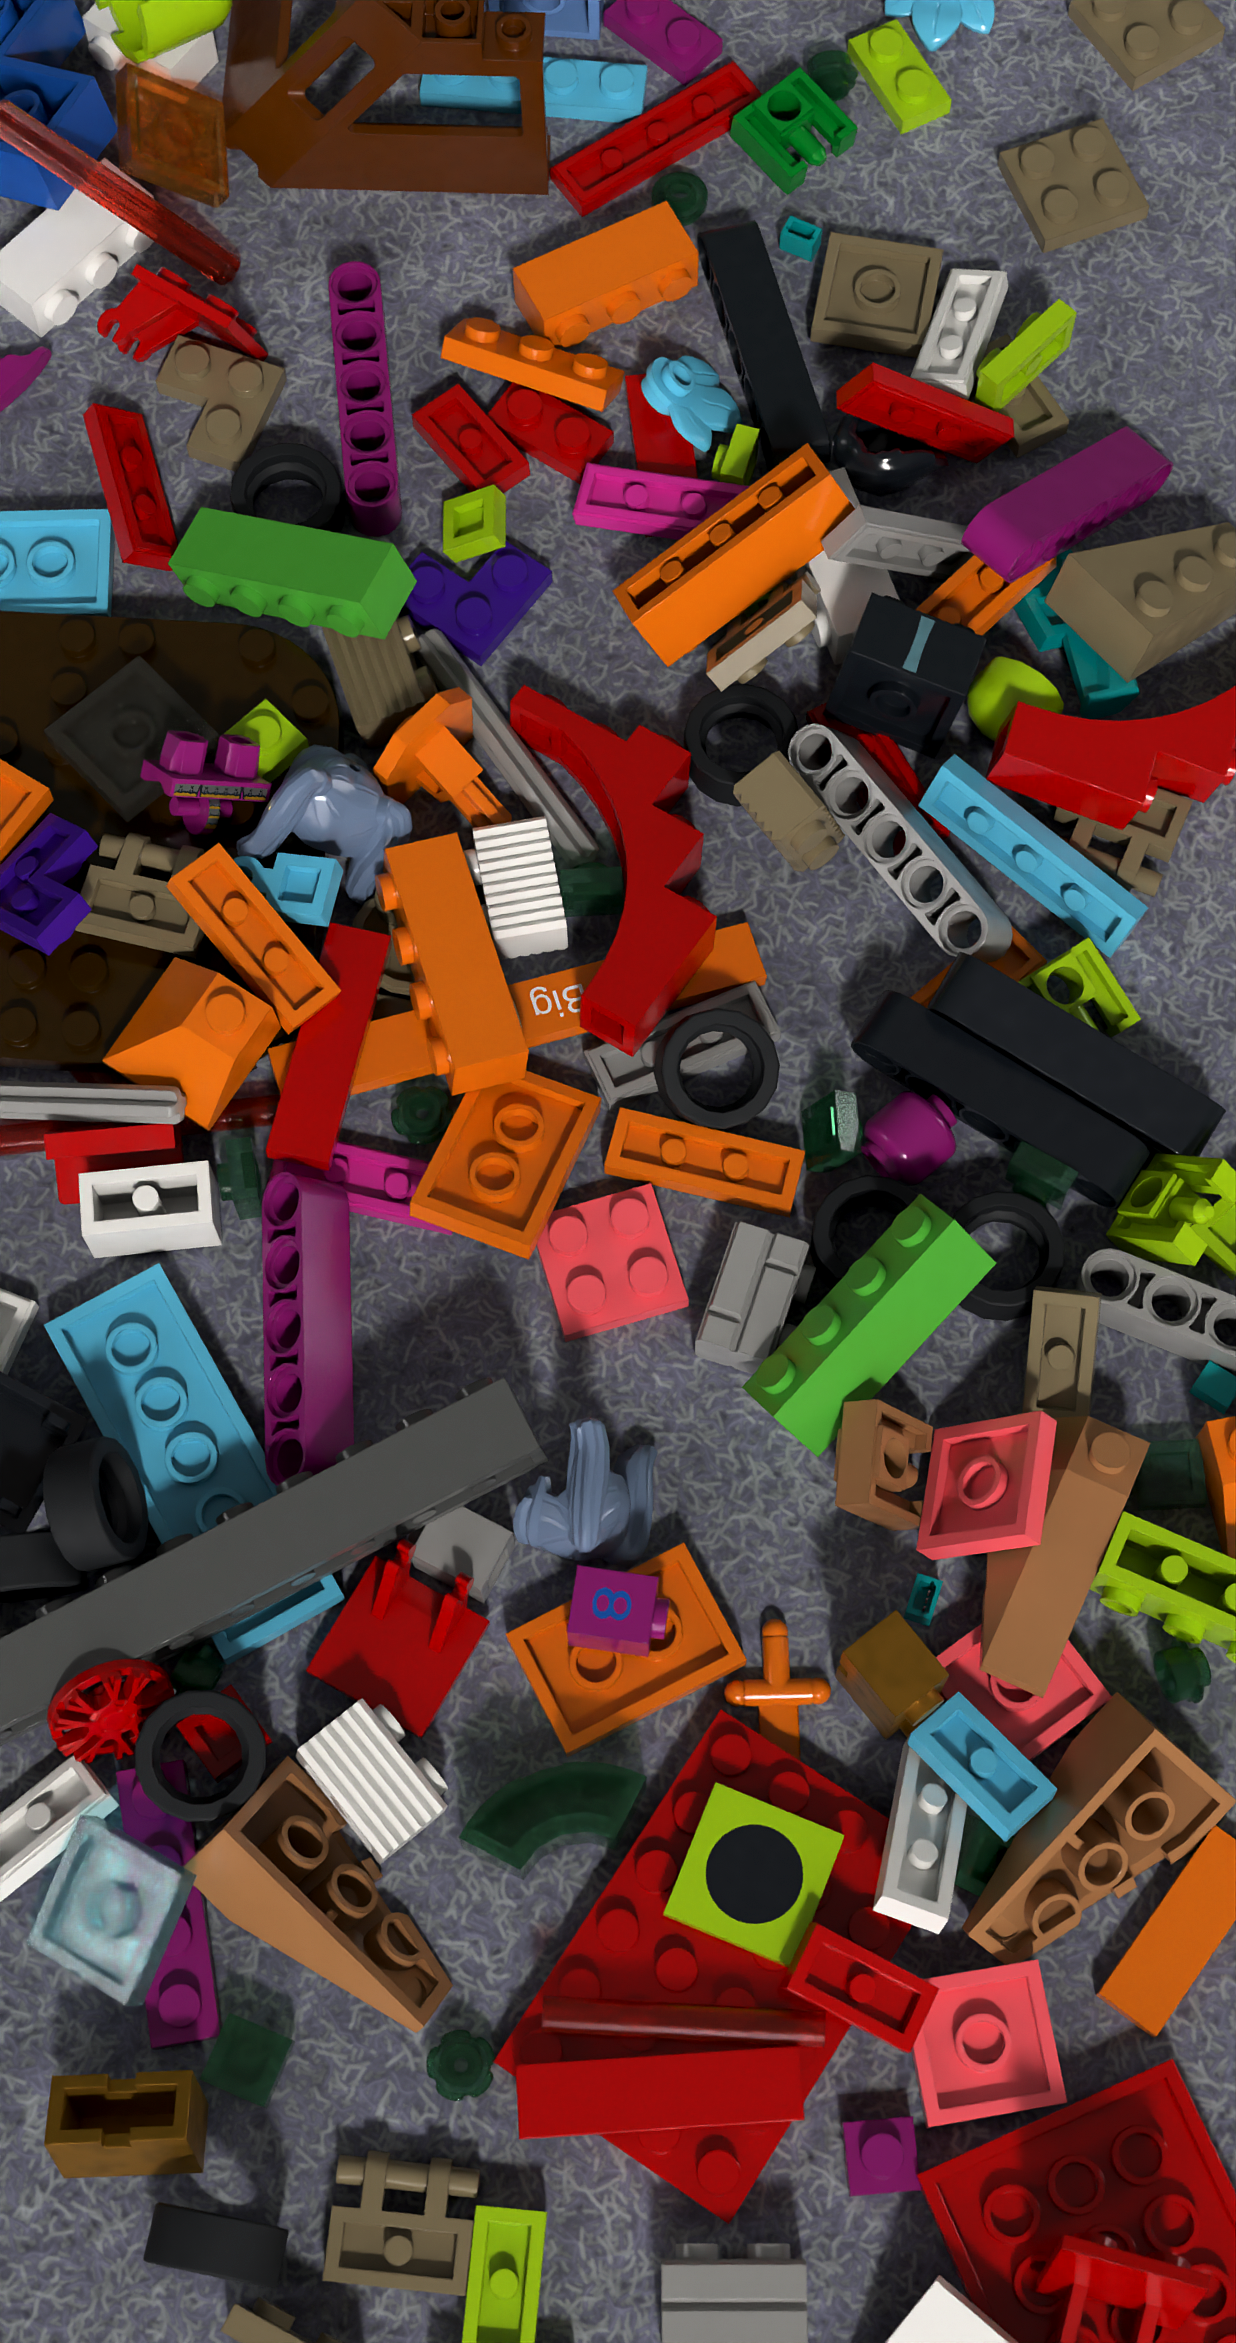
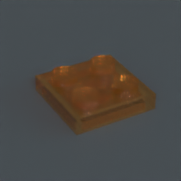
[115,63,229,208]

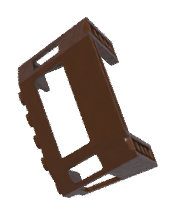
[219,0,551,195]

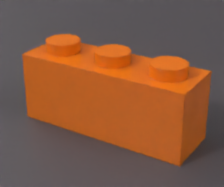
[513,200,699,348]

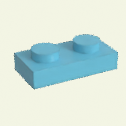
[907,1691,1058,1842]

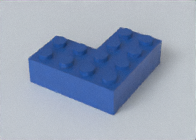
[0,0,118,211]

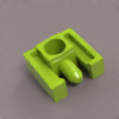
[1018,937,1141,1037]
[1106,1153,1236,1266]

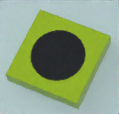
[664,1782,845,1967]

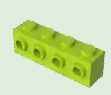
[1089,1511,1236,1663]

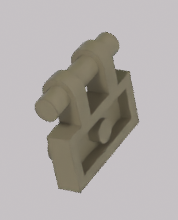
[706,572,821,692]
[1053,788,1193,897]
[75,832,205,959]
[322,2150,481,2296]

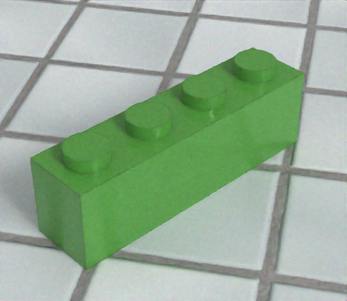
[168,507,417,640]
[742,1193,996,1457]

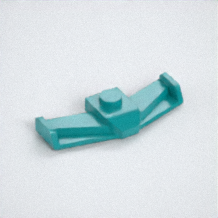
[1014,548,1140,719]

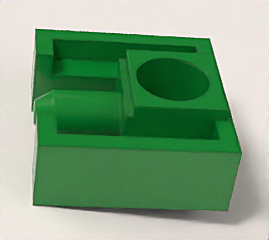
[729,67,858,195]

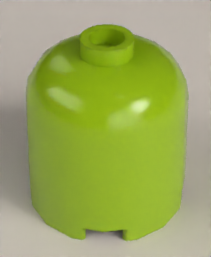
[95,0,232,64]

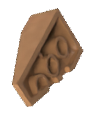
[979,1416,1150,1698]
[962,1692,1236,1965]
[180,1756,453,2033]

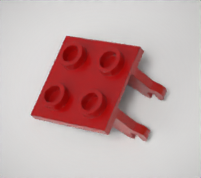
[97,264,269,362]
[306,1538,490,1739]
[1036,2232,1211,2343]

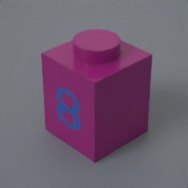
[567,1565,670,1657]

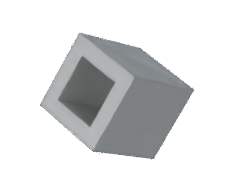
[407,1506,515,1604]

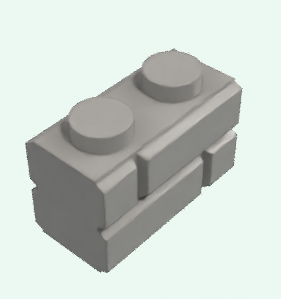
[695,1221,817,1374]
[661,2244,808,2343]

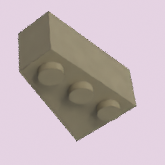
[1044,522,1236,683]

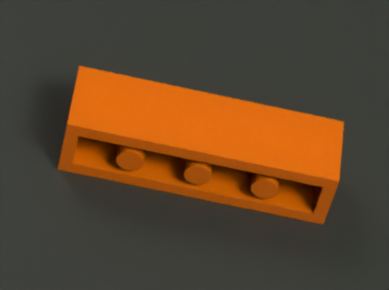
[612,443,855,667]
[375,832,529,1096]

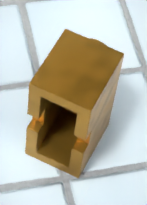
[835,1610,950,1740]
[44,2070,209,2178]

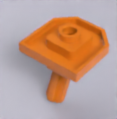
[373,687,512,828]

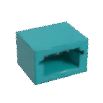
[779,215,822,262]
[1189,1360,1236,1414]
[903,1573,943,1626]

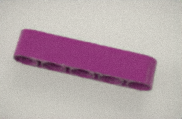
[328,261,402,537]
[961,426,1173,583]
[262,1172,354,1486]

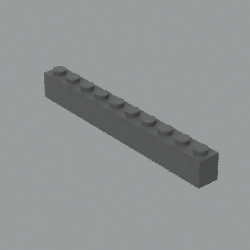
[0,1377,549,1746]

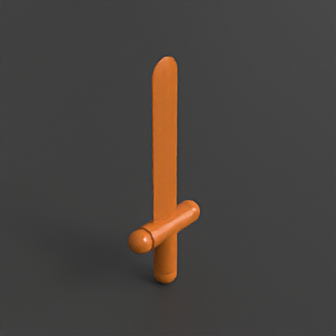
[724,1619,831,1761]

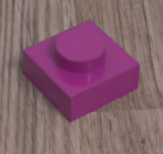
[841,2116,921,2197]

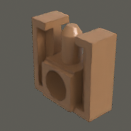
[834,1399,933,1531]

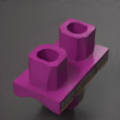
[140,730,272,835]

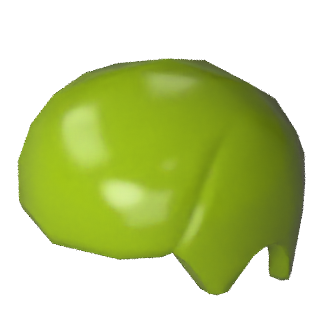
[967,656,1064,742]

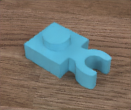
[234,852,344,927]

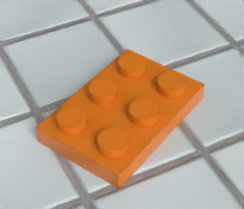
[409,1071,602,1260]
[506,1542,747,1758]

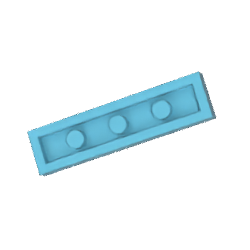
[419,57,648,123]
[918,754,1148,958]

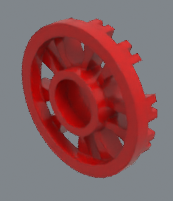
[47,1659,175,1764]

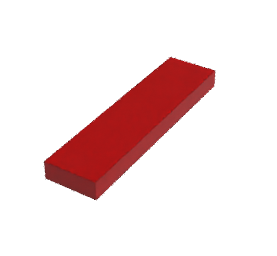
[550,61,763,218]
[266,922,392,1171]
[515,2046,805,2140]

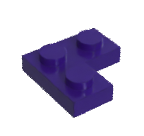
[400,541,553,666]
[0,813,98,955]

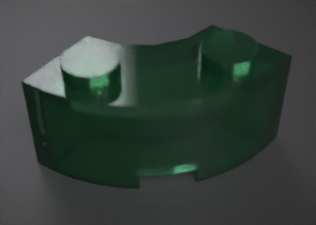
[459,1761,647,1880]

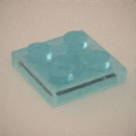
[26,1815,197,2006]

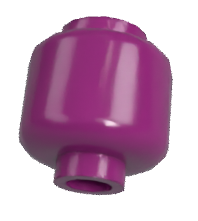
[861,1091,957,1186]

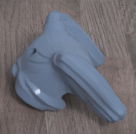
[236,745,413,906]
[513,1417,658,1569]

